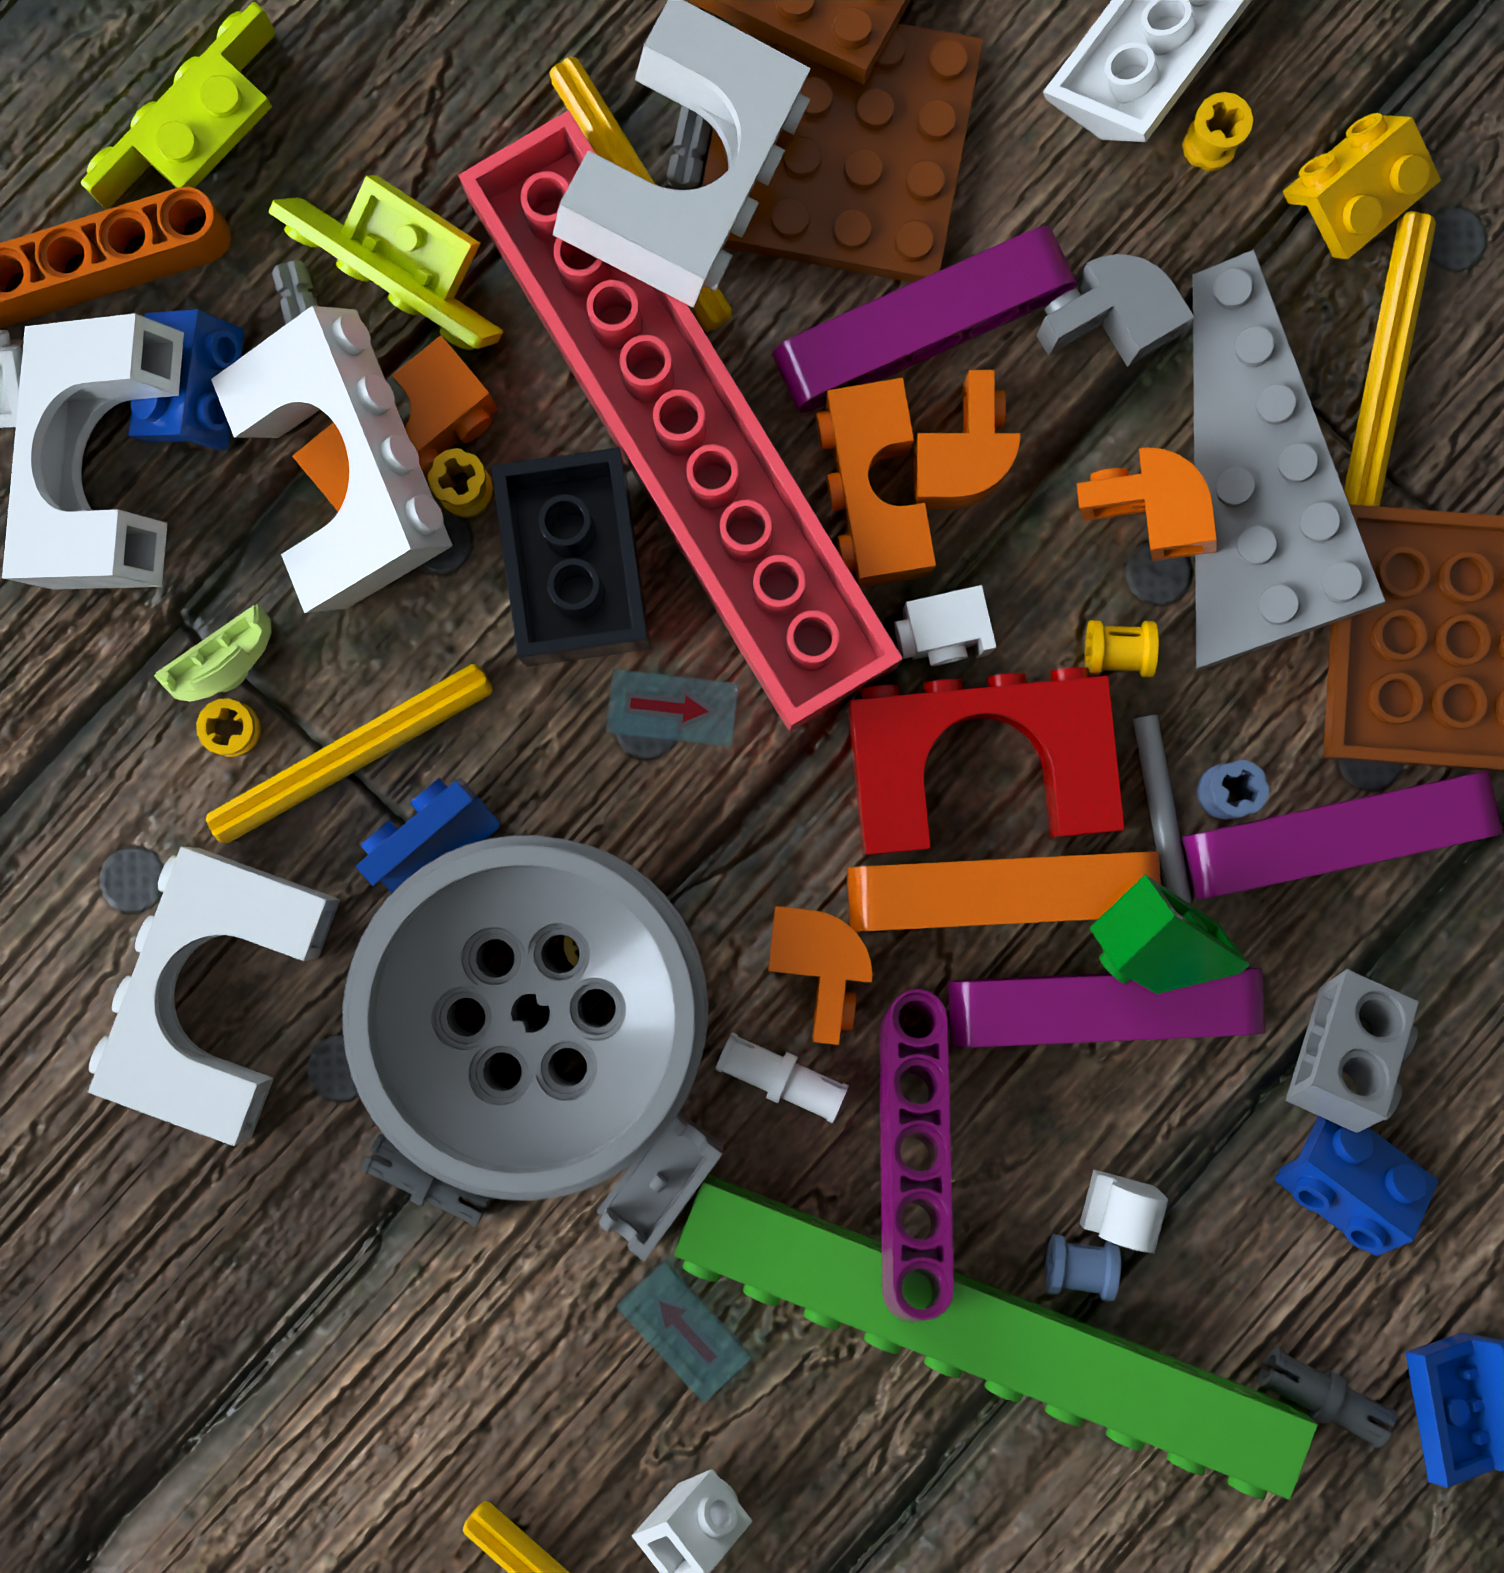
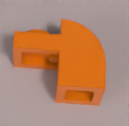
[913,370,1021,510]
[1076,448,1217,561]
[768,906,872,1045]

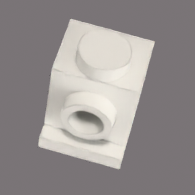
[894,585,996,666]

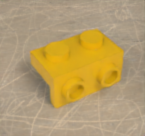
[1283,113,1441,260]

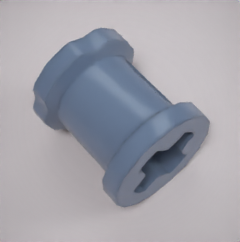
[1197,759,1270,820]
[1045,1234,1121,1302]

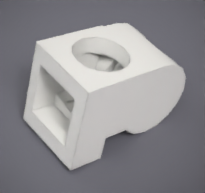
[1080,1169,1168,1253]

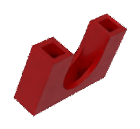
[848,667,1124,856]

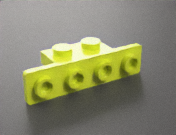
[81,2,275,209]
[268,175,503,350]

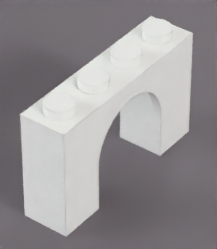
[553,0,811,307]
[211,306,452,613]
[2,314,184,589]
[88,847,340,1146]

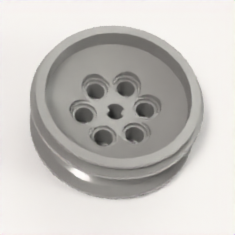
[343,836,708,1200]

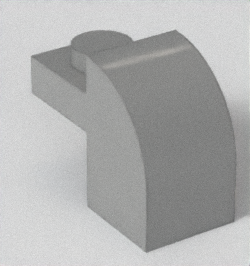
[1036,254,1194,367]

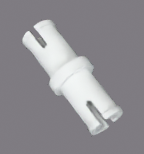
[715,1032,849,1123]

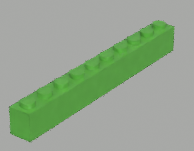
[674,1174,1318,1500]

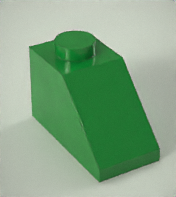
[1089,874,1250,994]

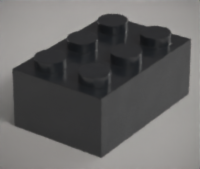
[491,447,651,667]

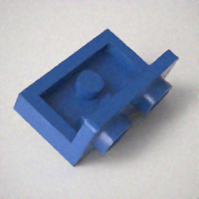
[128,309,244,450]
[355,777,500,893]
[1275,1116,1439,1256]
[1405,1333,1504,1488]

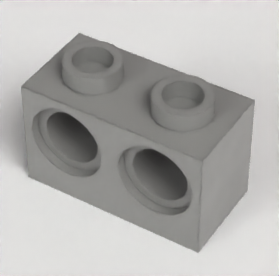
[1285,969,1419,1133]

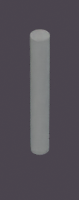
[1132,715,1192,903]

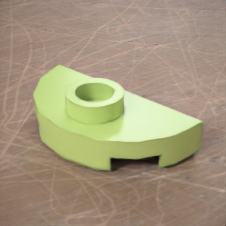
[154,604,272,702]

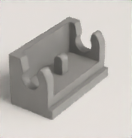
[596,1112,724,1261]

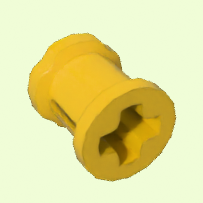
[1182,92,1253,172]
[428,448,494,518]
[1085,620,1159,678]

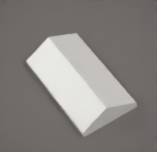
[1043,0,1252,142]

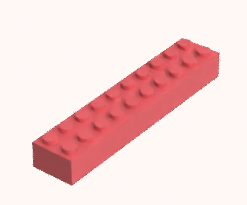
[458,110,903,733]

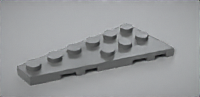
[1192,250,1385,671]

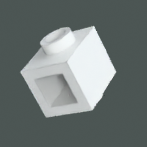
[632,1469,752,1573]

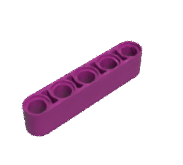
[771,226,1077,413]
[1182,771,1504,899]
[948,967,1266,1047]
[879,989,954,1323]

